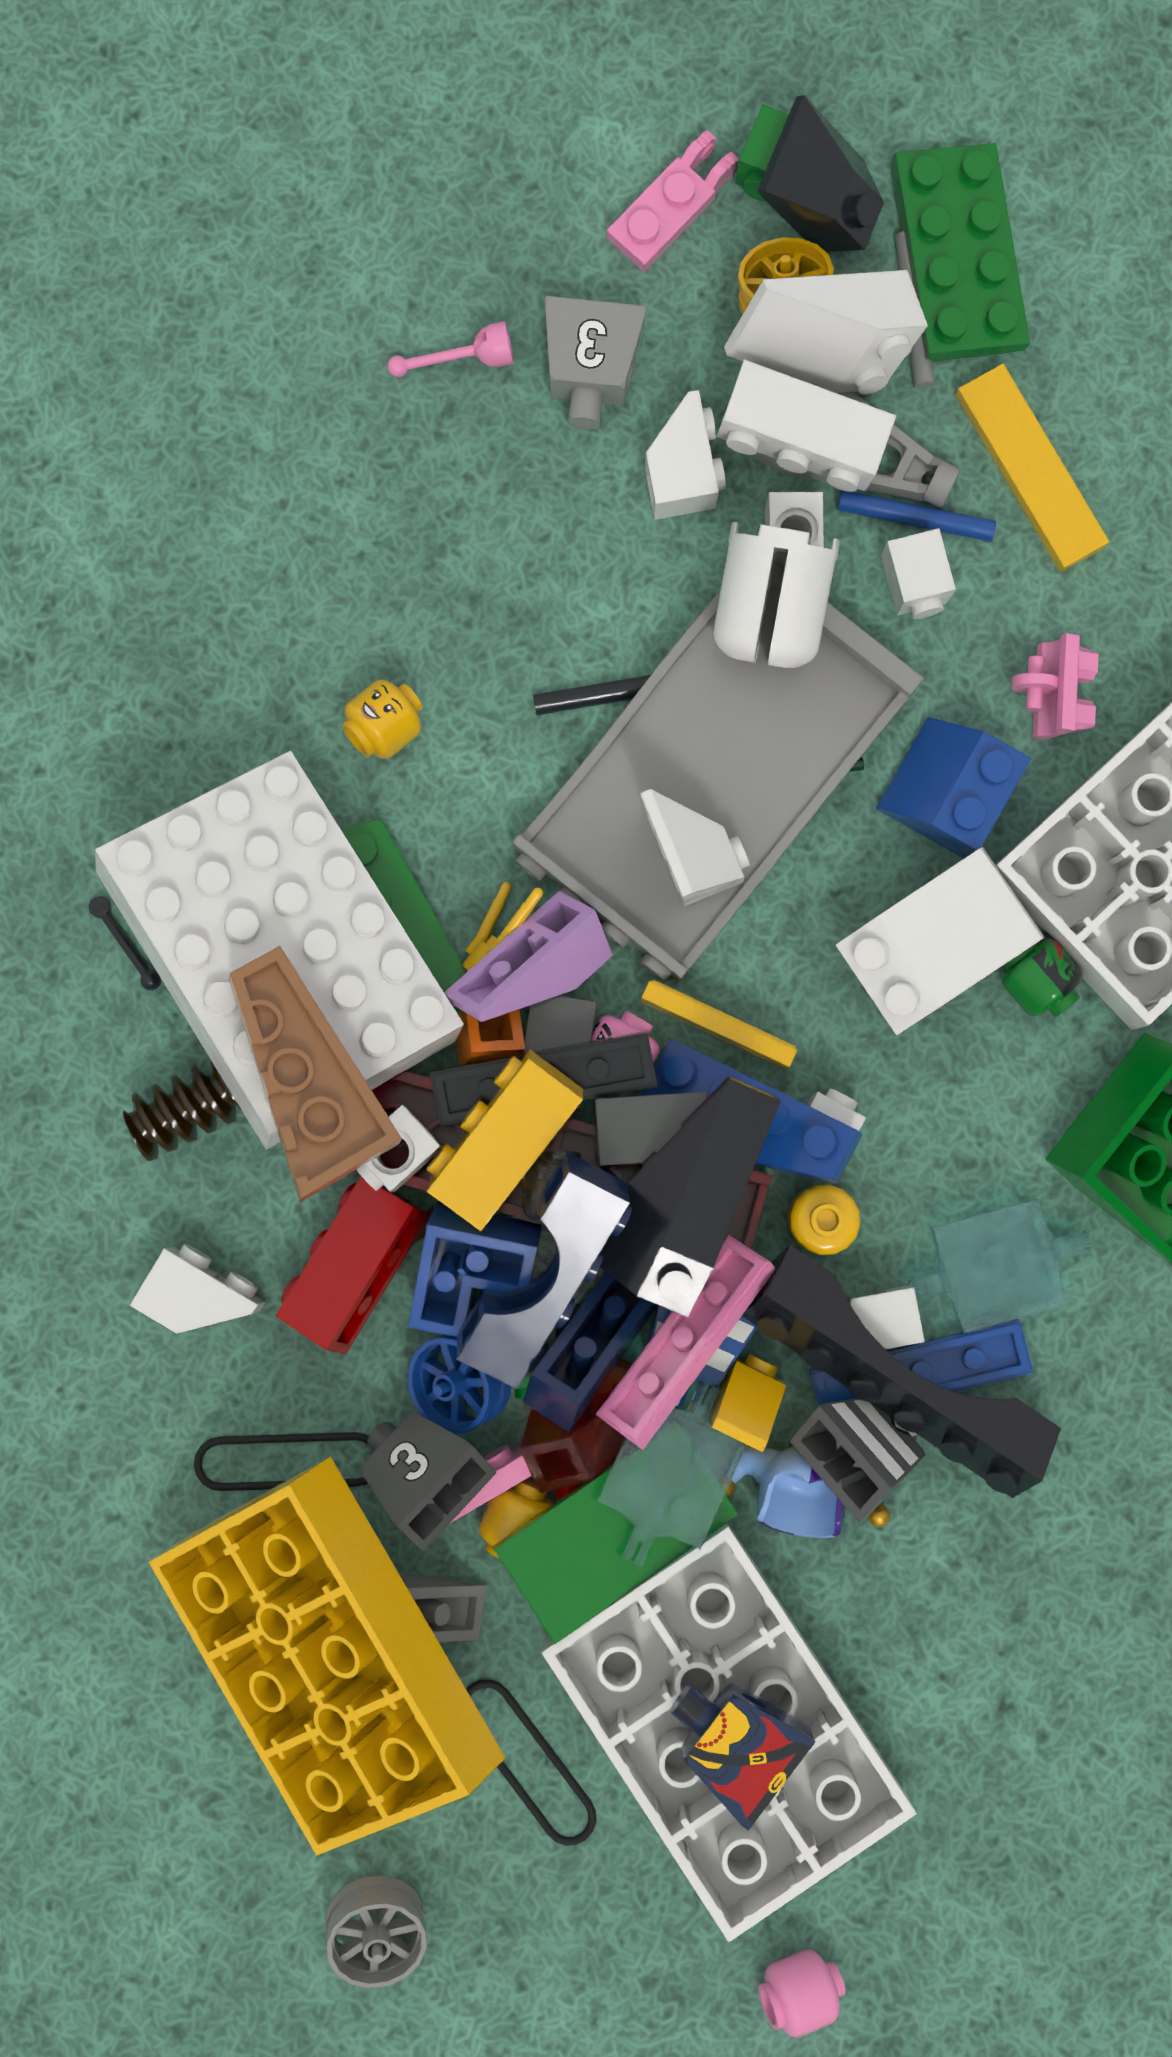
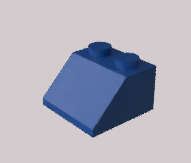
[876,717,1032,858]

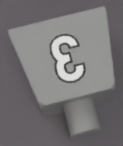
[545,296,646,430]

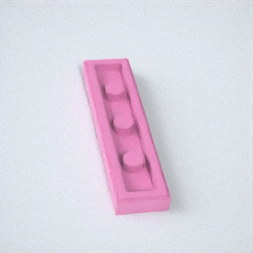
[596,1235,776,1450]

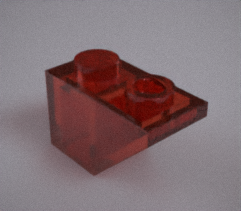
[520,1390,637,1493]

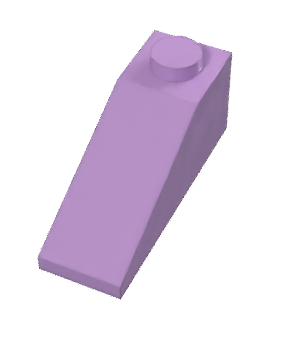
[444,891,613,1022]

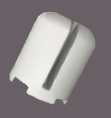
[713,522,840,669]

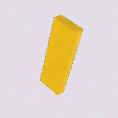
[640,980,797,1070]

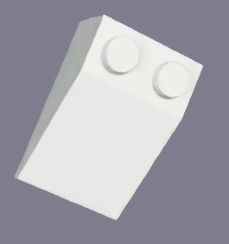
[724,270,928,394]
[836,847,1044,1035]

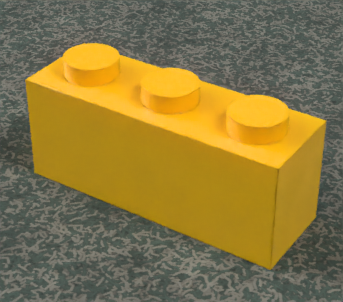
[426,1049,583,1231]

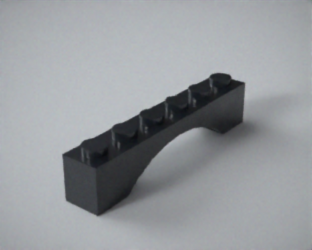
[742,1245,1061,1498]

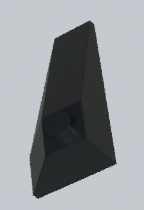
[600,1076,781,1317]

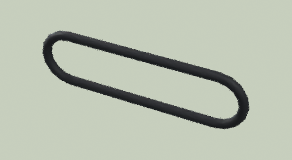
[194,1432,374,1491]
[466,1680,596,1846]

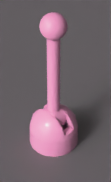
[387,321,514,377]

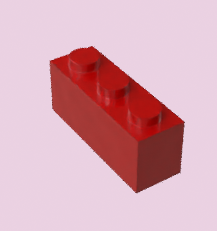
[275,1176,431,1355]

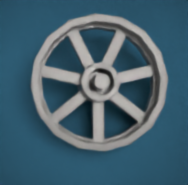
[325,1875,427,1988]

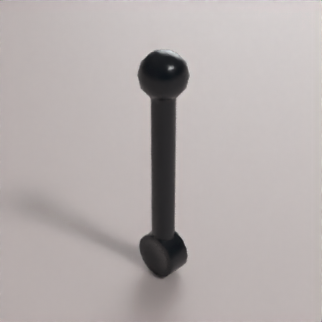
[89,897,161,990]

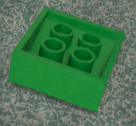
[1045,1033,1172,1264]

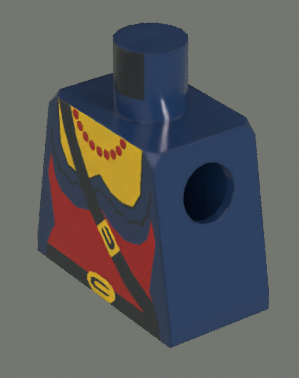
[670,1683,816,1831]

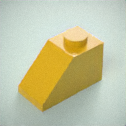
[705,1353,786,1452]

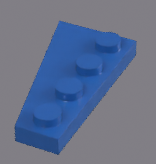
[640,1038,863,1183]

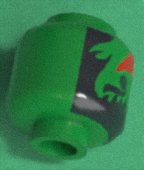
[1001,938,1082,1017]

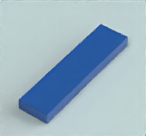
[809,1319,1034,1406]

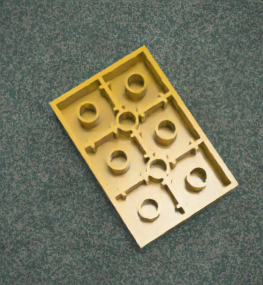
[148,1456,506,1856]

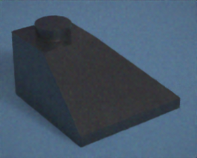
[757,95,884,252]

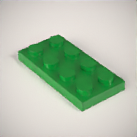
[891,143,1030,362]

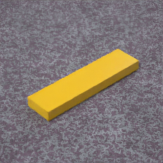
[955,363,1110,573]

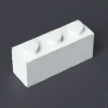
[716,359,896,492]

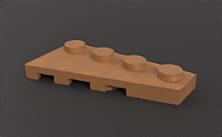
[229,946,402,1202]

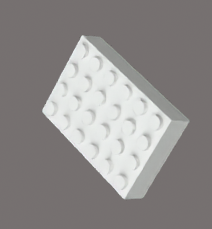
[995,702,1172,1030]
[95,750,464,1150]
[541,1522,917,1942]

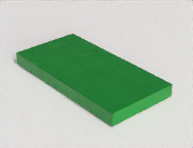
[492,1420,739,1644]

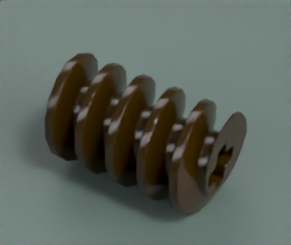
[123,1059,241,1161]

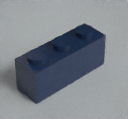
[523,1272,657,1432]

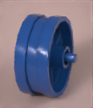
[408,1334,511,1435]

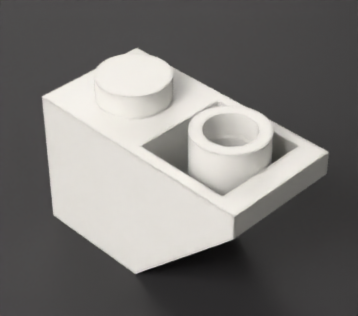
[645,390,726,520]
[130,1244,266,1334]

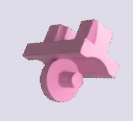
[1011,633,1099,739]

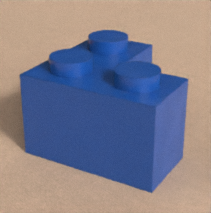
[408,1203,542,1337]

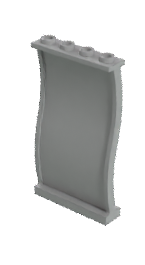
[513,561,924,983]

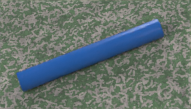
[837,490,996,542]

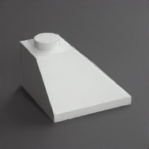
[640,789,750,907]

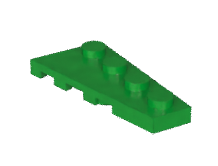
[341,818,467,1014]

